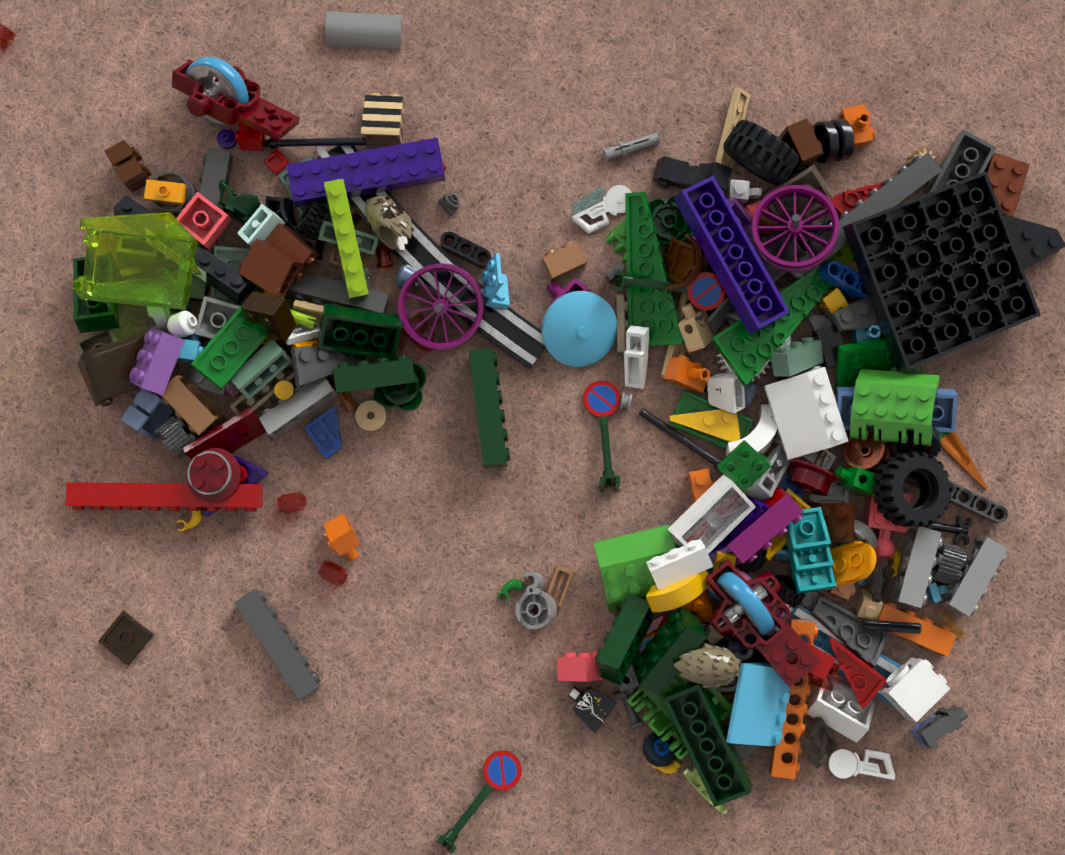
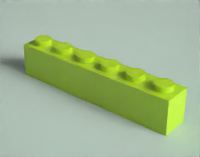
[324,179,369,299]

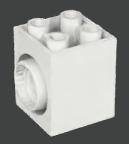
[879,657,950,722]

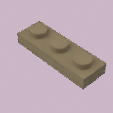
[615,295,628,355]

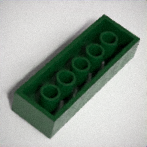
[468,347,510,469]
[663,682,753,807]

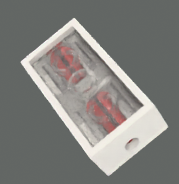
[668,474,756,554]

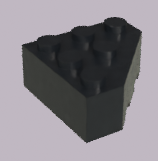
[1003,215,1065,269]

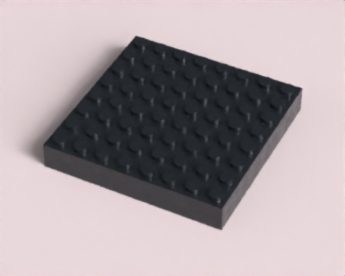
[842,171,1041,372]

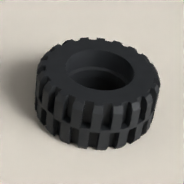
[723,120,799,186]
[872,452,951,527]

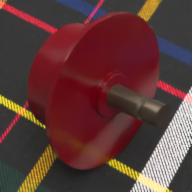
[789,450,841,496]

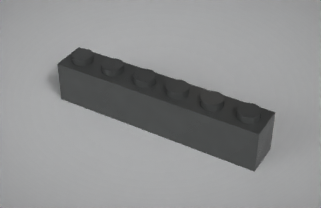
[284,273,389,313]
[234,589,321,700]

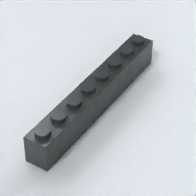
[179,148,234,302]
[808,152,942,265]

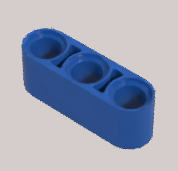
[819,261,868,299]

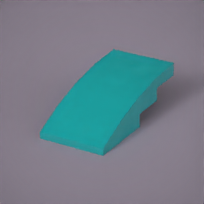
[785,507,837,594]

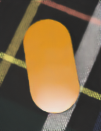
[826,541,877,590]

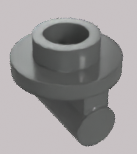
[438,193,460,216]

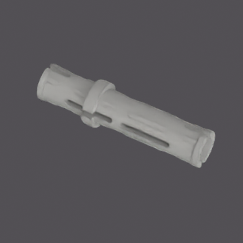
[603,132,660,161]

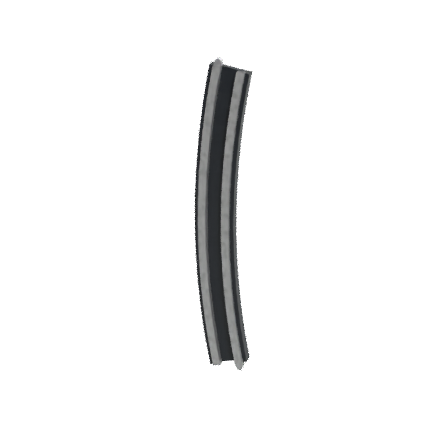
[317,137,545,370]

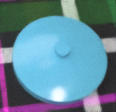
[541,291,617,367]

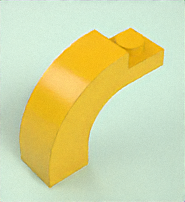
[646,570,707,613]

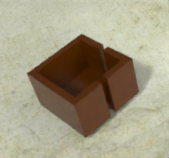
[779,118,823,173]
[104,140,152,193]

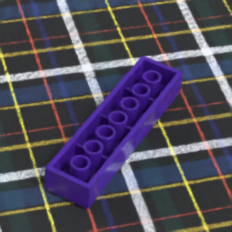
[286,138,446,207]
[674,175,790,335]

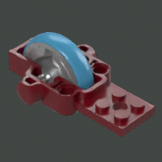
[172,57,300,141]
[705,559,821,687]

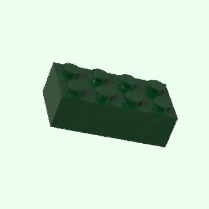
[73,253,119,334]
[317,304,402,360]
[333,355,415,393]
[595,594,654,686]
[633,607,707,695]

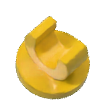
[274,380,294,400]

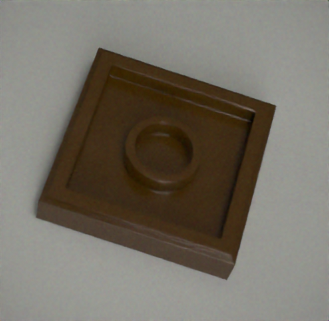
[98,610,154,666]

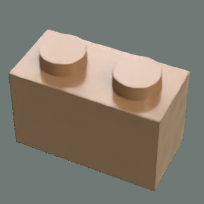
[543,242,587,281]

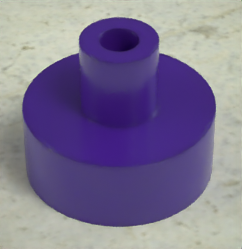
[217,129,236,149]

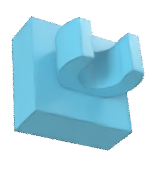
[926,582,948,603]

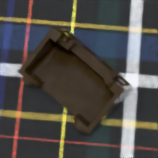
[77,331,170,407]

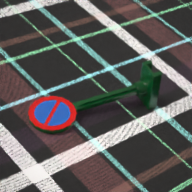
[612,269,726,310]
[583,380,621,493]
[434,750,522,854]

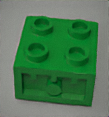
[717,440,771,493]

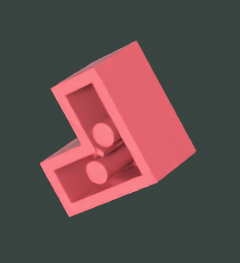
[557,651,605,682]

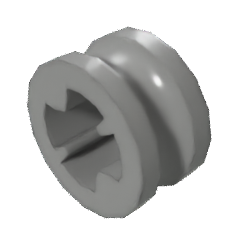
[619,392,632,411]

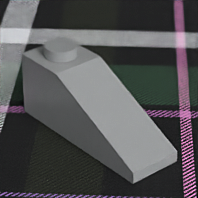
[745,443,791,501]

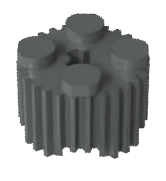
[155,416,198,460]
[930,542,967,585]

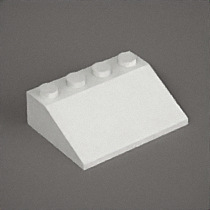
[764,367,848,460]

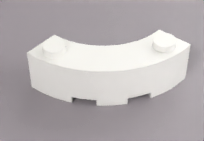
[726,404,777,456]

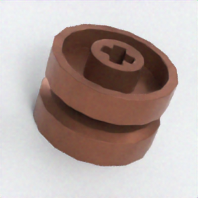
[843,429,892,474]

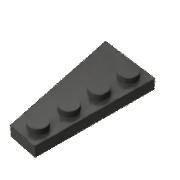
[291,346,366,387]
[811,596,889,668]

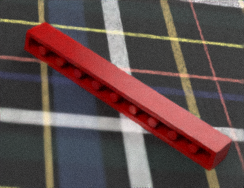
[66,482,263,512]

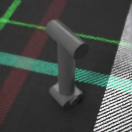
[614,691,643,730]

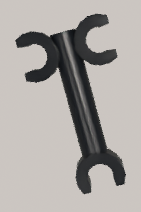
[927,516,972,545]

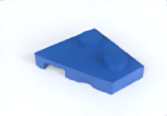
[304,406,342,459]

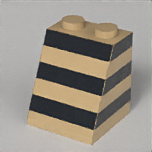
[361,93,404,145]

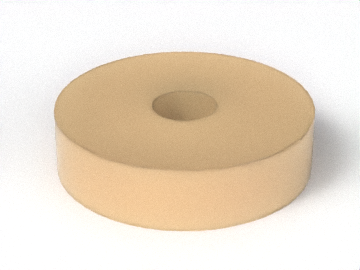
[355,400,387,431]

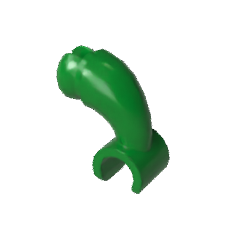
[497,579,524,602]

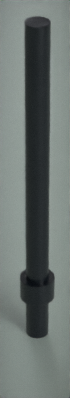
[264,137,366,149]
[639,408,723,471]

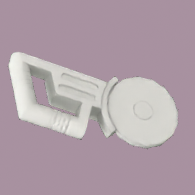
[571,185,632,234]
[828,749,895,780]

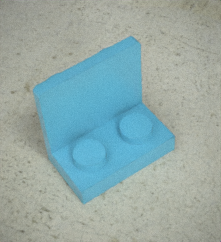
[481,253,510,309]

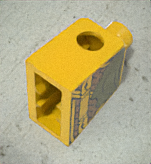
[816,288,849,324]

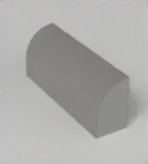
[325,11,403,50]

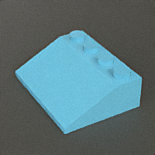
[726,662,790,746]

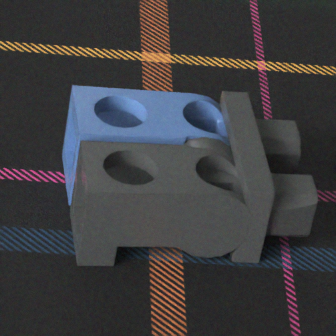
[910,705,968,749]

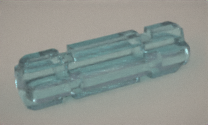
[572,186,606,214]

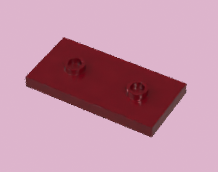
[183,408,266,460]

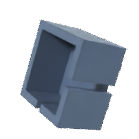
[121,388,175,441]

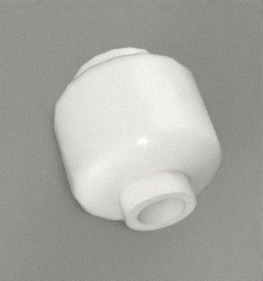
[167,311,197,339]

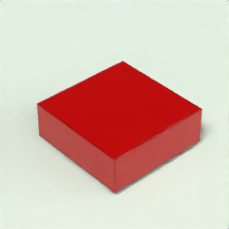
[263,149,290,176]

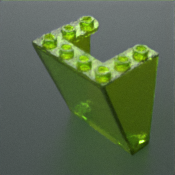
[73,212,198,310]

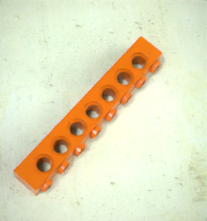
[769,618,818,780]

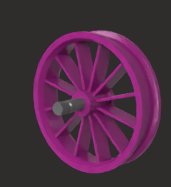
[752,185,839,272]
[398,263,484,349]

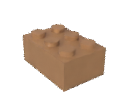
[161,374,225,435]

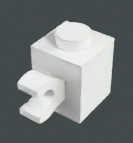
[727,179,762,205]

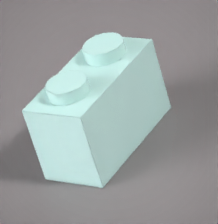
[237,204,285,246]

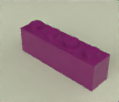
[727,493,804,564]

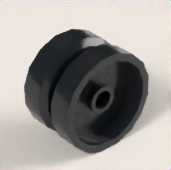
[813,119,854,164]

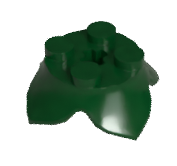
[218,179,260,223]
[648,195,694,246]
[374,359,426,411]

